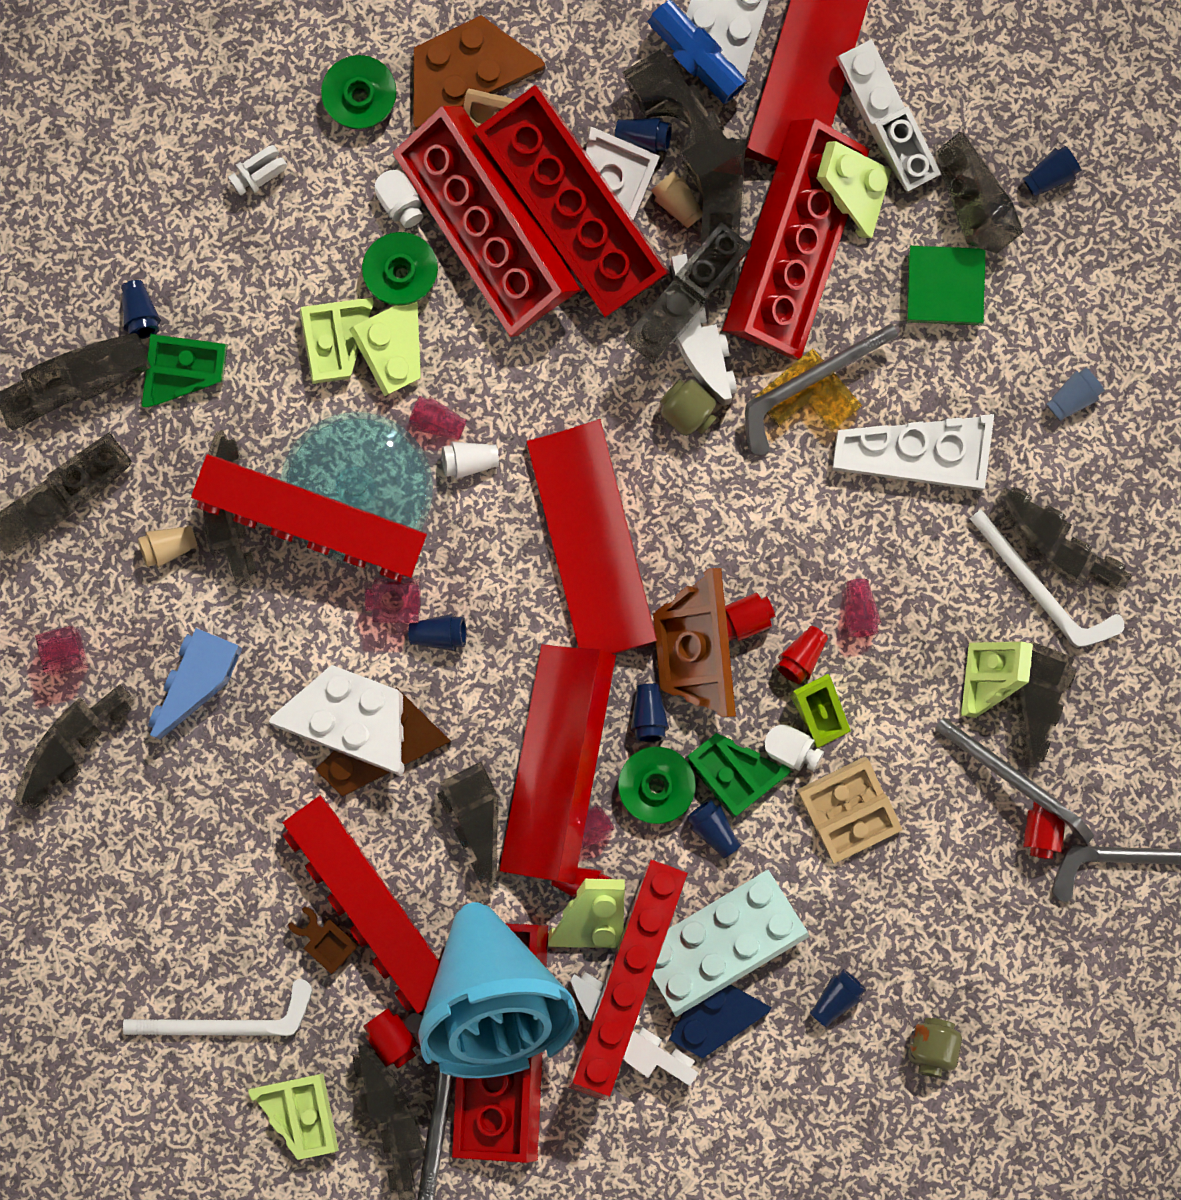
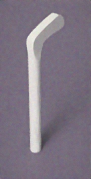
[969,509,1124,648]
[123,979,312,1036]

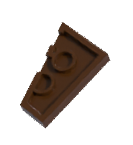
[315,687,452,797]

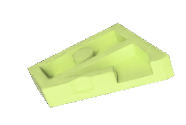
[300,297,374,384]

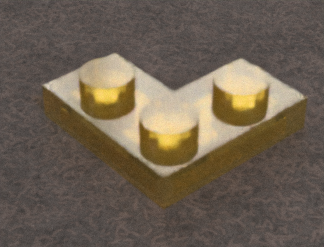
[755,348,862,432]

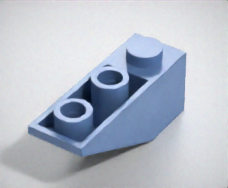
[148,628,242,740]

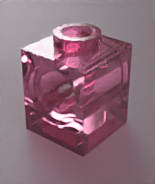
[365,578,421,623]
[35,625,89,677]

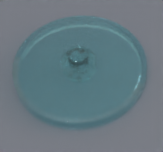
[281,412,433,564]

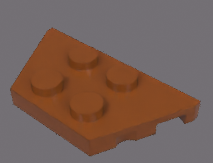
[413,15,546,130]
[653,568,736,717]

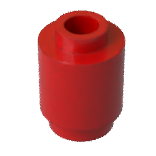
[725,592,776,642]
[1023,801,1066,859]
[363,1008,418,1069]

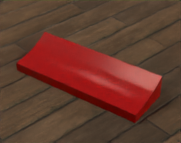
[745,0,869,166]
[474,85,671,318]
[392,106,581,337]
[722,118,870,360]
[526,419,657,655]
[499,644,616,885]
[452,923,548,1163]

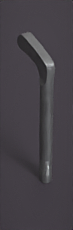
[745,324,898,455]
[935,718,1095,844]
[1052,845,1181,902]
[404,1013,453,1200]

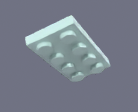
[652,870,809,1017]

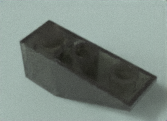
[934,132,1024,254]
[1014,641,1077,768]
[437,762,499,888]

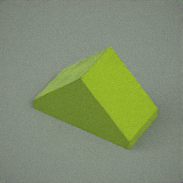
[790,674,851,748]

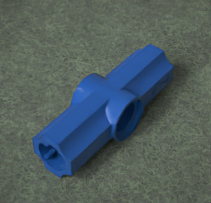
[647,0,748,104]

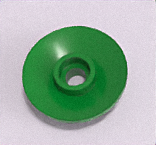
[321,55,397,129]
[362,232,438,306]
[618,747,696,824]

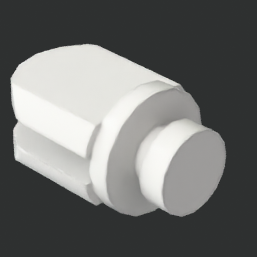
[228,145,288,196]
[375,170,423,228]
[765,725,824,772]

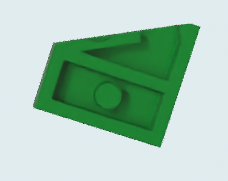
[142,334,228,408]
[685,733,792,819]

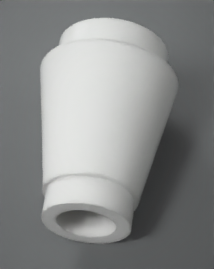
[441,441,499,479]

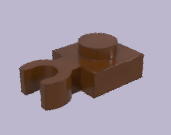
[288,906,359,975]

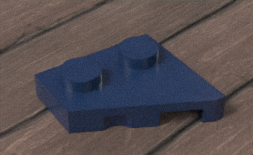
[669,984,772,1058]

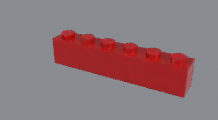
[191,454,427,582]
[282,795,440,1014]
[568,859,688,1101]

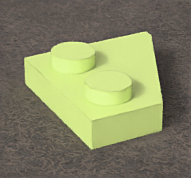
[816,141,892,238]
[349,301,421,397]
[961,641,1033,718]
[548,879,625,948]
[248,1073,339,1160]

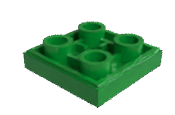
[906,245,986,326]

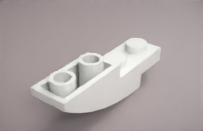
[836,39,941,192]
[663,254,737,406]
[570,972,698,1086]

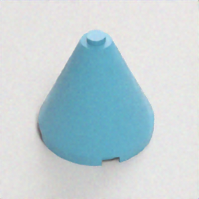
[418,902,579,1078]

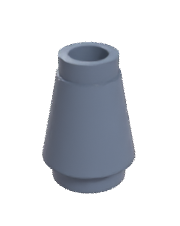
[1046,367,1105,421]

